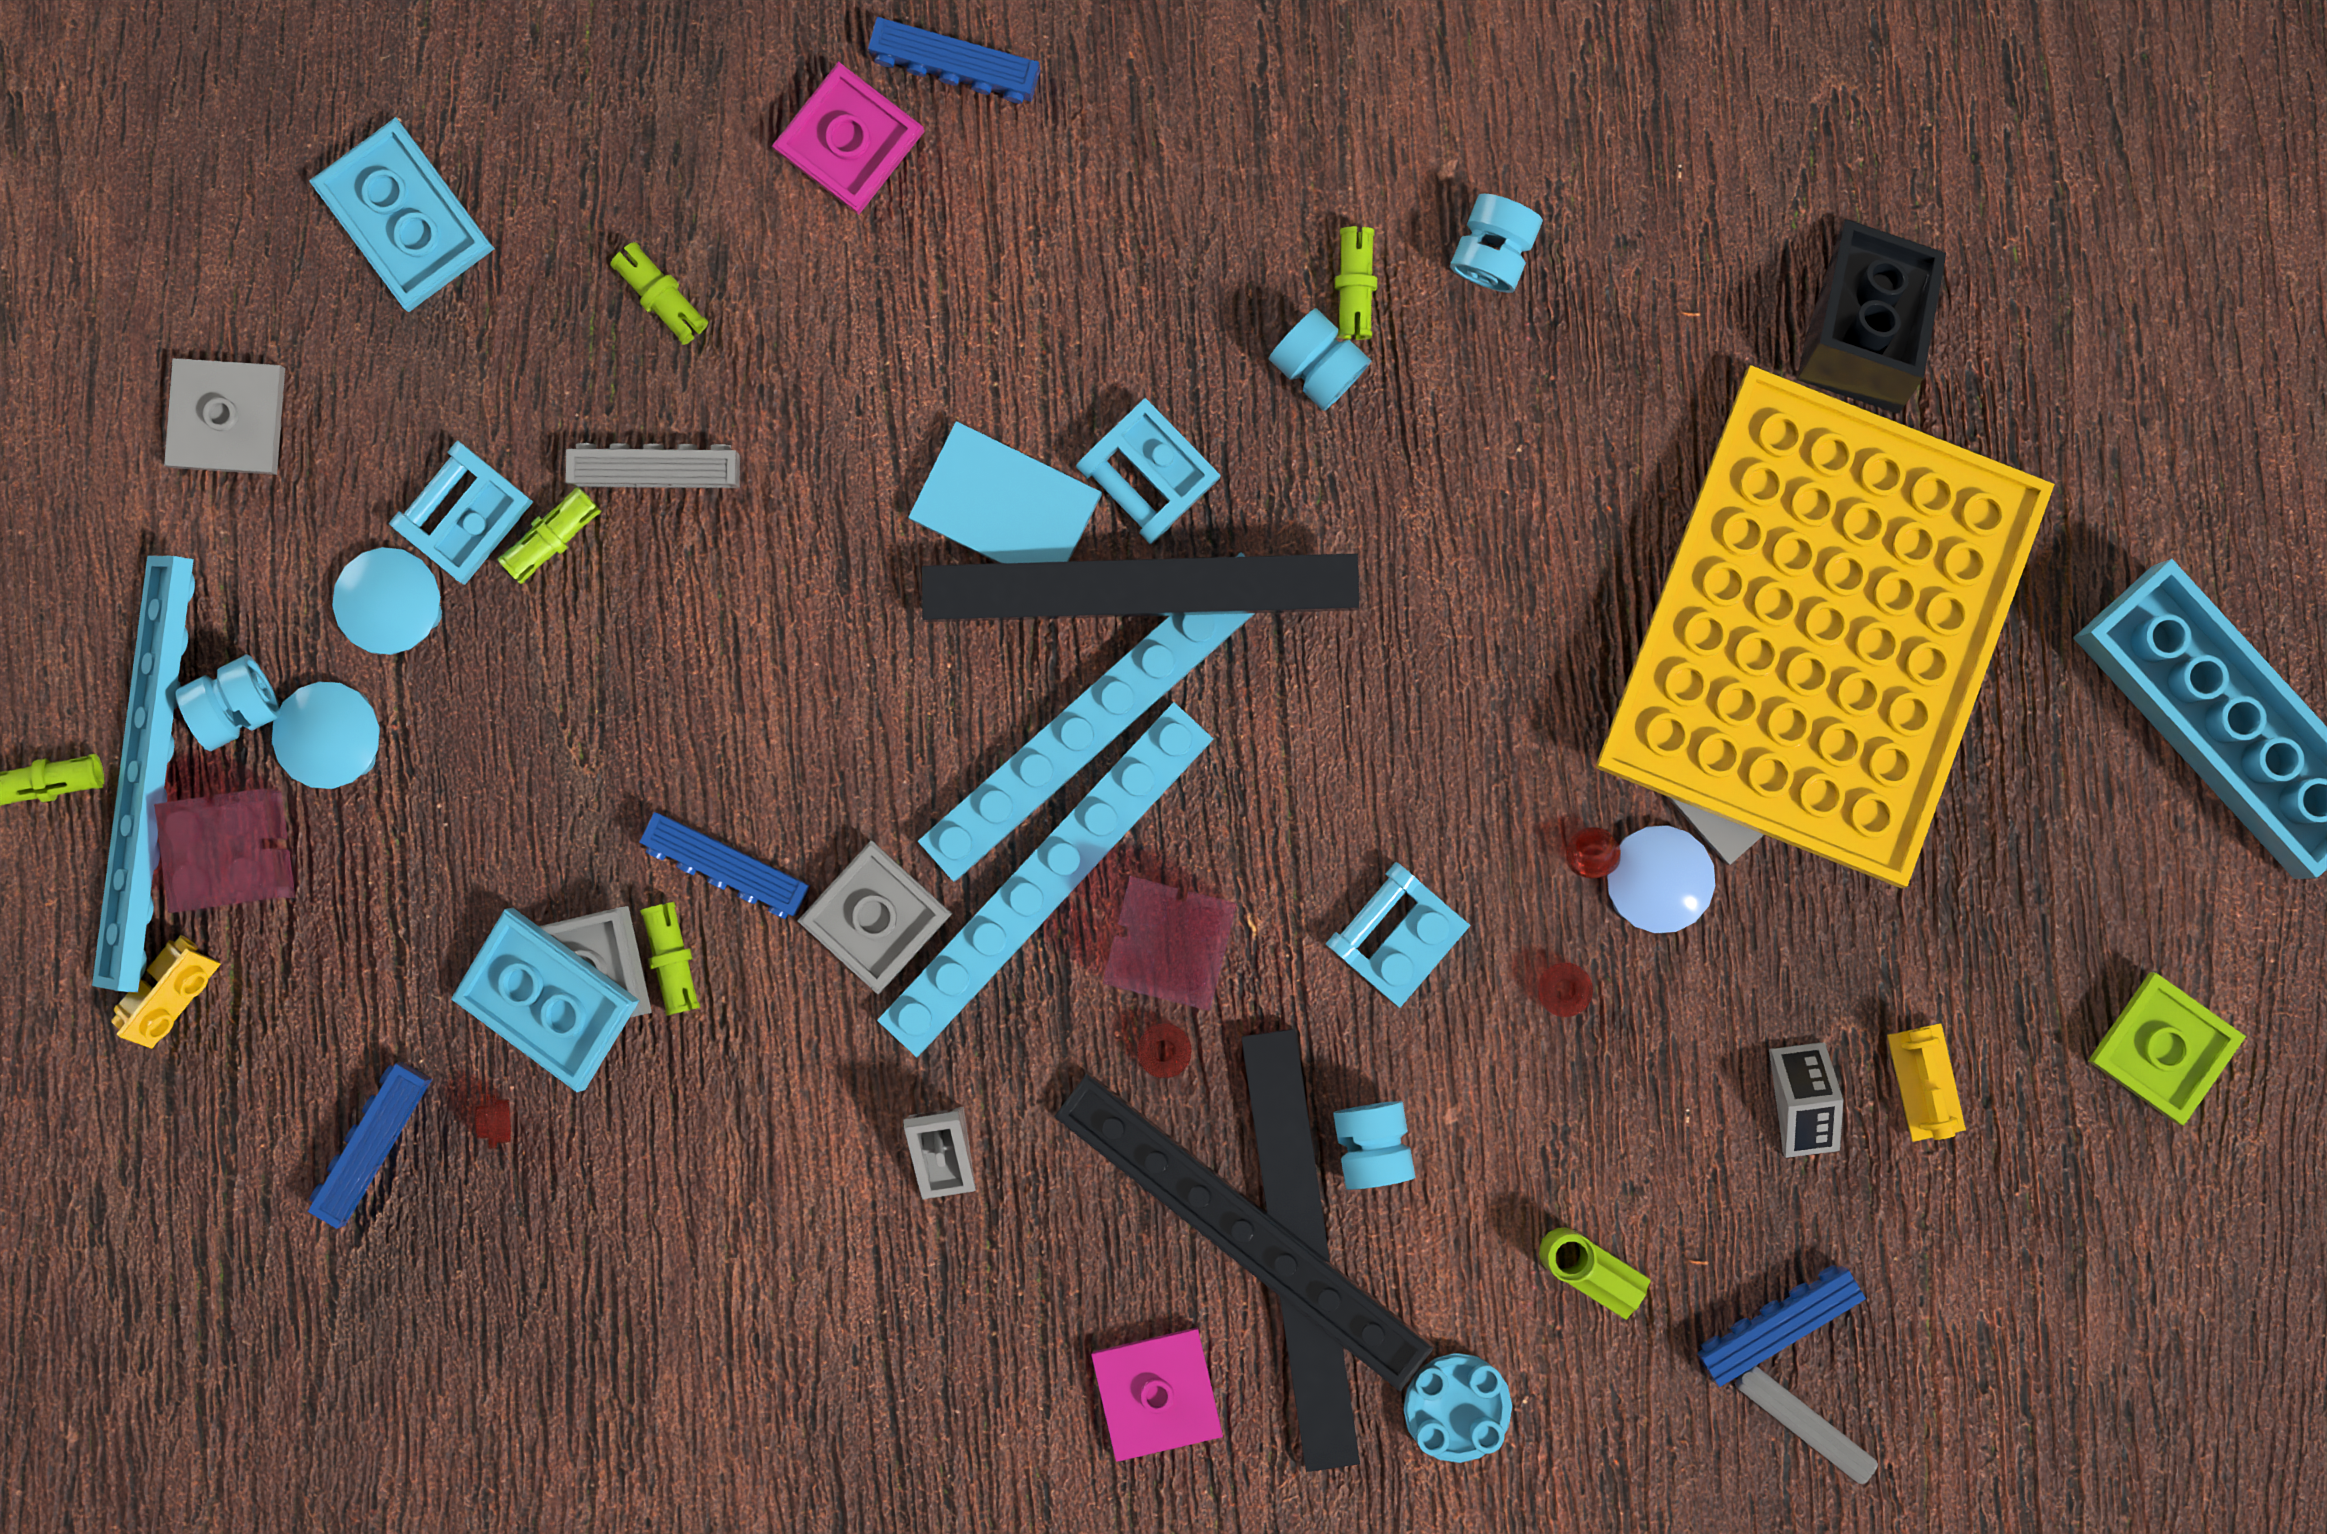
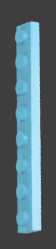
[918,552,1255,882]
[92,556,195,992]
[877,702,1213,1058]

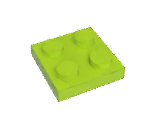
[2088,972,2246,1126]

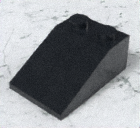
[1797,219,1946,414]

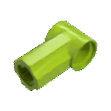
[1539,1228,1651,1320]

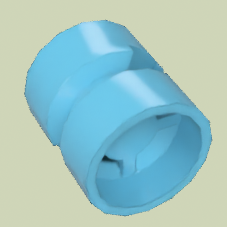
[1450,193,1543,293]
[1268,308,1372,411]
[176,654,281,751]
[1333,1101,1416,1190]

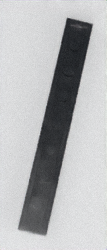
[922,553,1359,622]
[1241,1028,1360,1472]
[1054,1072,1434,1391]

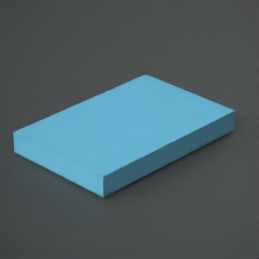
[309,117,495,312]
[908,421,1102,564]
[451,908,640,1092]

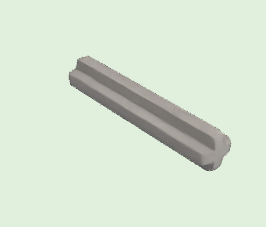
[1735,1366,1878,1484]

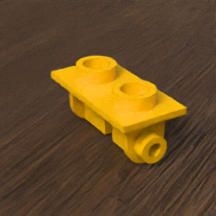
[111,935,221,1049]
[1887,1023,1966,1142]

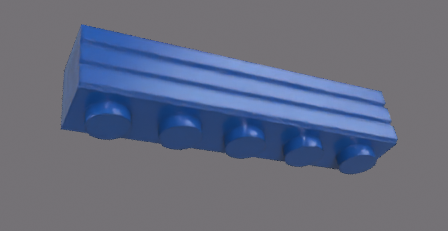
[868,17,1041,104]
[639,812,811,919]
[307,1062,432,1229]
[1696,1265,1866,1387]

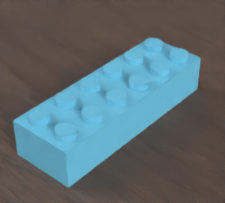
[2073,559,2327,879]

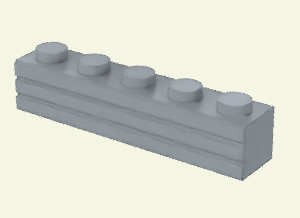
[566,443,740,488]

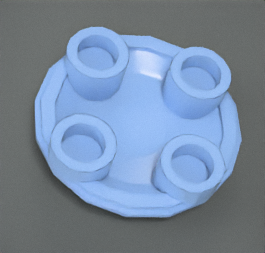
[1607,825,1715,933]

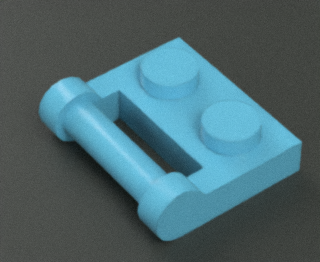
[1076,398,1221,544]
[389,440,534,585]
[1326,862,1471,1008]

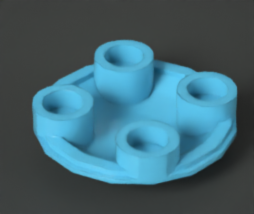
[332,547,442,655]
[272,682,380,789]
[1403,1353,1512,1463]

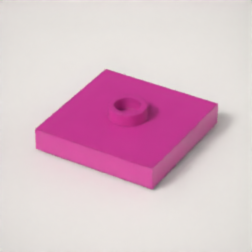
[772,62,925,215]
[1091,1327,1223,1462]

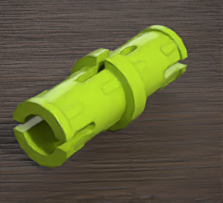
[1335,226,1377,340]
[610,242,708,345]
[498,486,602,584]
[0,754,104,806]
[640,902,700,1016]

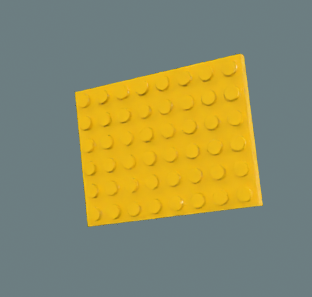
[1595,365,2055,889]

